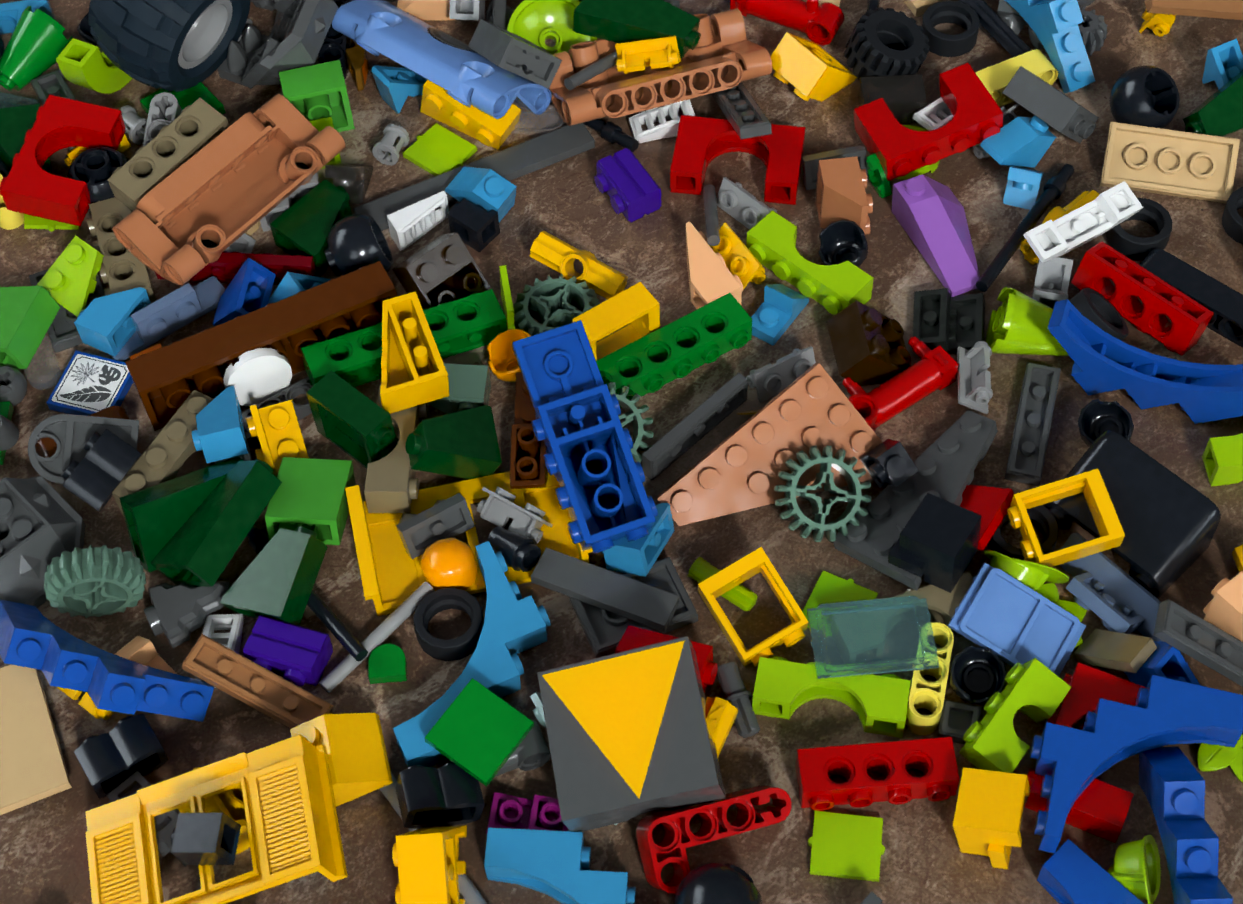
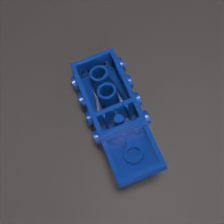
[512,320,658,553]

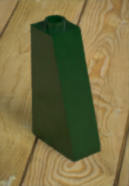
[573,0,701,59]
[1183,70,1243,137]
[119,456,244,573]
[151,459,282,587]

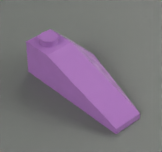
[891,174,980,297]

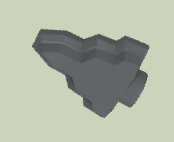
[143,581,231,648]

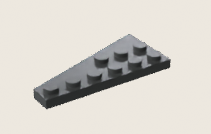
[833,410,998,591]

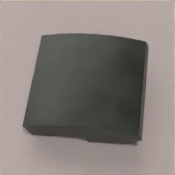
[912,288,985,355]

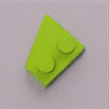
[37,235,104,317]

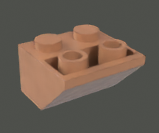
[815,156,873,235]

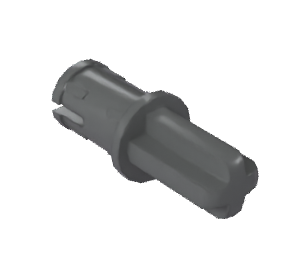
[716,662,760,738]

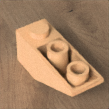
[686,221,744,309]

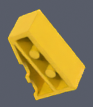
[420,80,522,150]
[380,291,450,414]
[392,825,467,904]

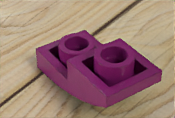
[485,792,568,834]

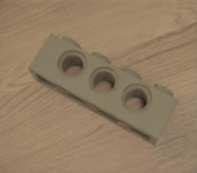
[107,97,229,211]
[86,197,157,303]

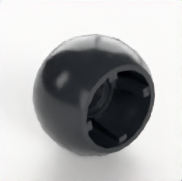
[1109,65,1180,129]
[67,147,130,213]
[325,214,393,276]
[674,862,762,904]

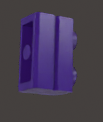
[594,148,661,222]
[243,615,333,687]

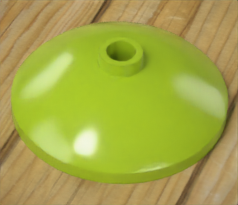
[507,0,597,54]

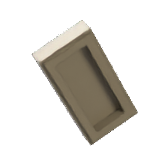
[1074,629,1157,673]

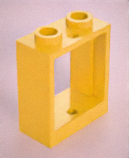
[572,282,660,361]
[1007,468,1125,567]
[698,547,809,667]

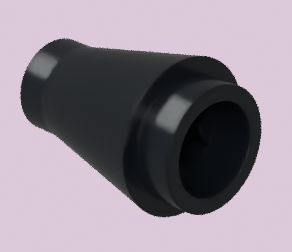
[488,526,541,572]

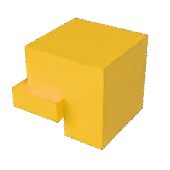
[953,767,1030,870]

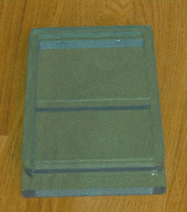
[807,596,939,679]

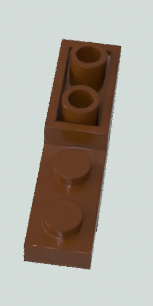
[510,372,549,489]

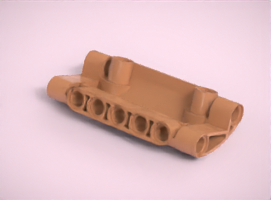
[549,8,772,126]
[112,94,346,286]

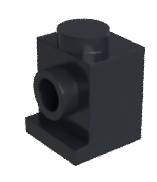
[447,198,500,252]
[860,439,919,488]

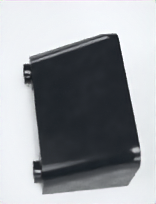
[1043,430,1221,599]

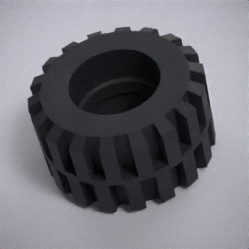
[844,7,930,91]

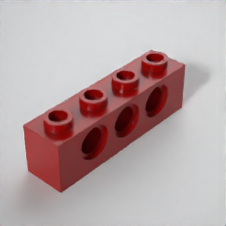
[1071,241,1214,356]
[795,737,960,811]

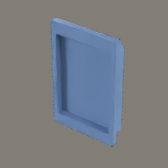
[947,562,1086,677]

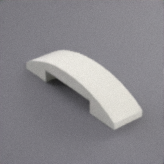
[1023,181,1143,262]

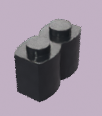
[62,429,142,512]
[74,714,168,798]
[395,762,485,829]

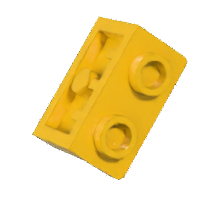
[246,399,309,477]

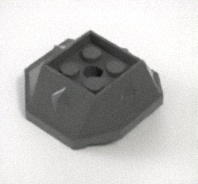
[240,0,338,89]
[0,476,86,608]

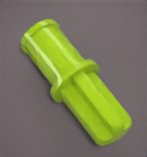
[688,557,758,611]

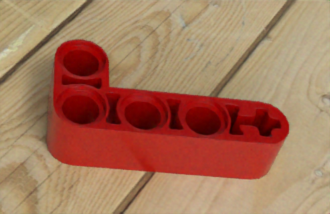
[636,785,792,893]

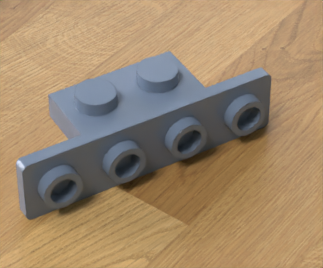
[110,276,226,361]
[1060,533,1164,642]

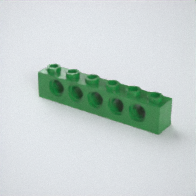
[301,289,507,387]
[596,293,752,408]

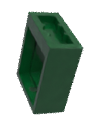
[306,370,397,469]

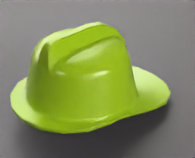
[984,550,1069,592]
[1107,835,1161,904]

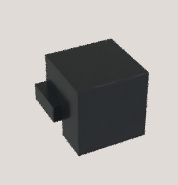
[888,493,982,593]

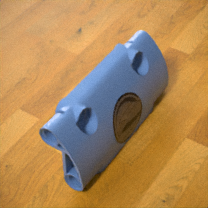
[332,0,552,119]

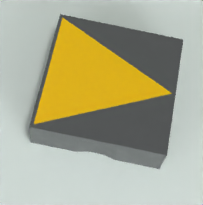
[537,636,726,832]

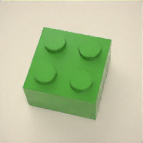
[278,60,355,132]

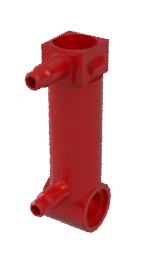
[730,0,845,45]
[842,336,959,432]

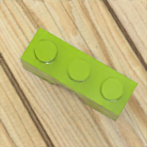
[959,658,1071,773]

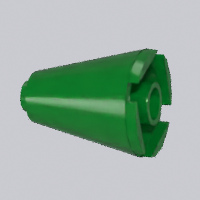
[0,6,73,91]

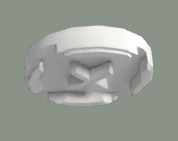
[223,348,293,407]

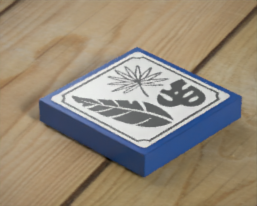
[46,351,133,416]

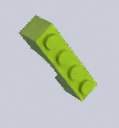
[746,210,874,315]
[752,656,911,738]

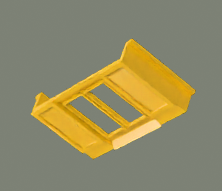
[345,471,593,616]
[85,734,348,904]

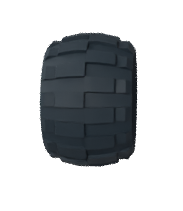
[88,0,250,92]

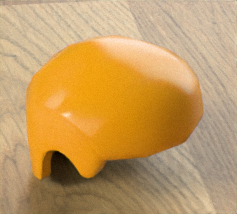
[487,329,531,382]
[420,537,478,591]

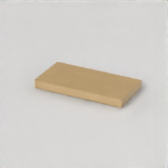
[1100,122,1240,203]
[0,664,72,815]

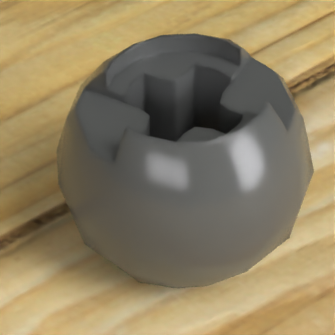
[0,366,27,406]

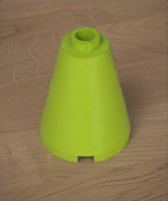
[986,286,1069,356]

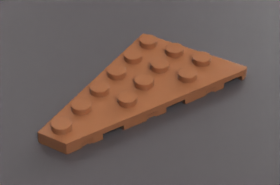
[655,363,882,526]

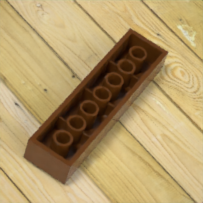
[125,261,397,431]

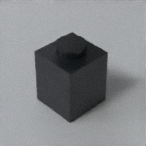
[171,812,241,865]

